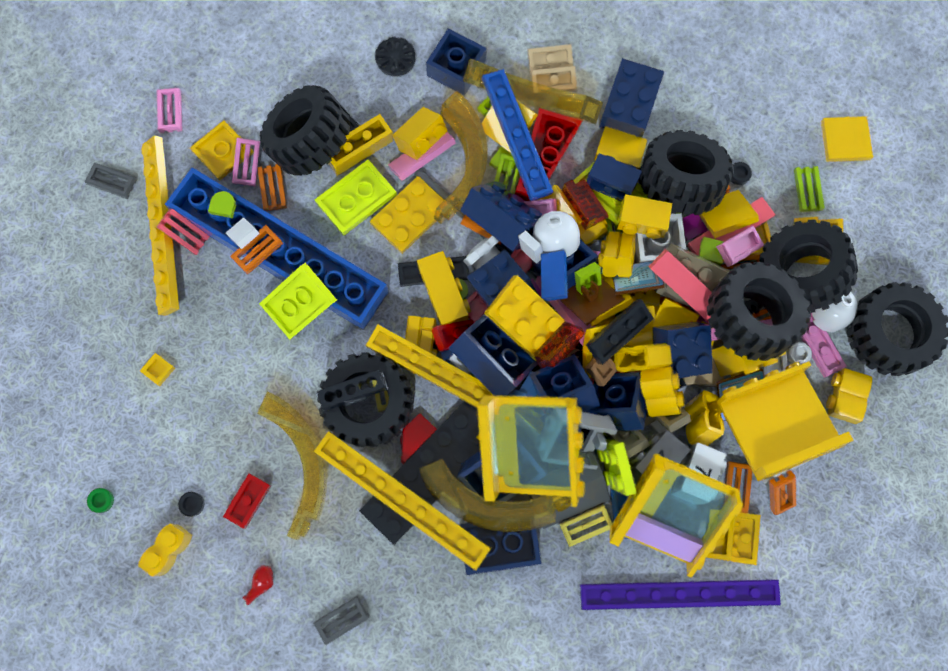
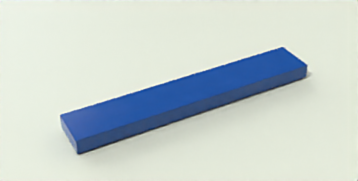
[482,69,553,201]

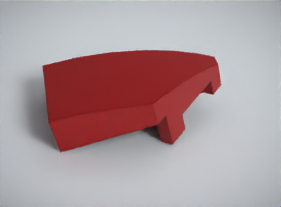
[400,413,437,464]

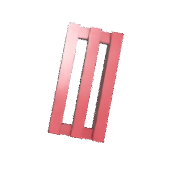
[156,208,210,255]

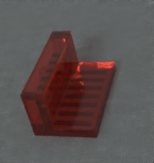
[562,179,609,230]
[533,321,585,369]

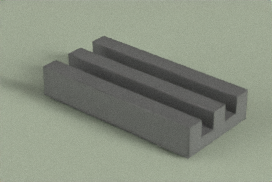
[85,162,137,199]
[313,596,370,645]

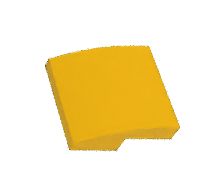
[706,508,761,565]

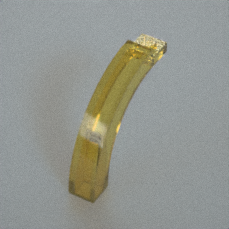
[463,59,603,125]
[434,91,488,224]
[257,391,327,540]
[420,459,571,532]

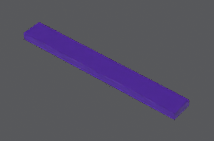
[580,579,781,610]

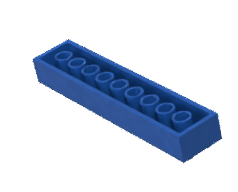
[165,167,389,330]

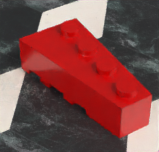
[515,108,582,201]

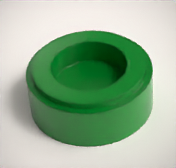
[87,488,114,513]

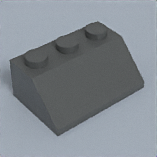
[528,453,610,529]

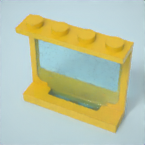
[477,395,585,507]
[609,454,743,578]

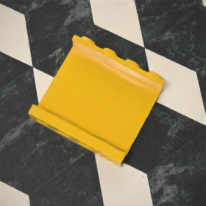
[717,361,854,482]

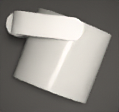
[463,236,500,270]

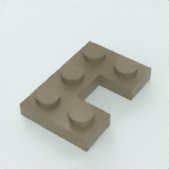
[605,407,691,459]

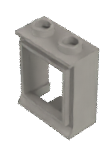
[536,407,617,470]

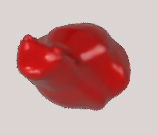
[242,565,274,605]

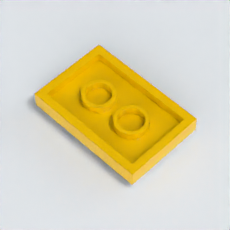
[370,176,450,254]
[484,275,568,361]

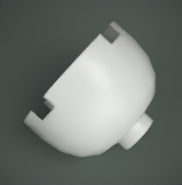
[533,211,580,257]
[812,292,858,333]

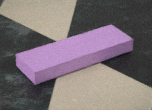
[626,513,703,563]

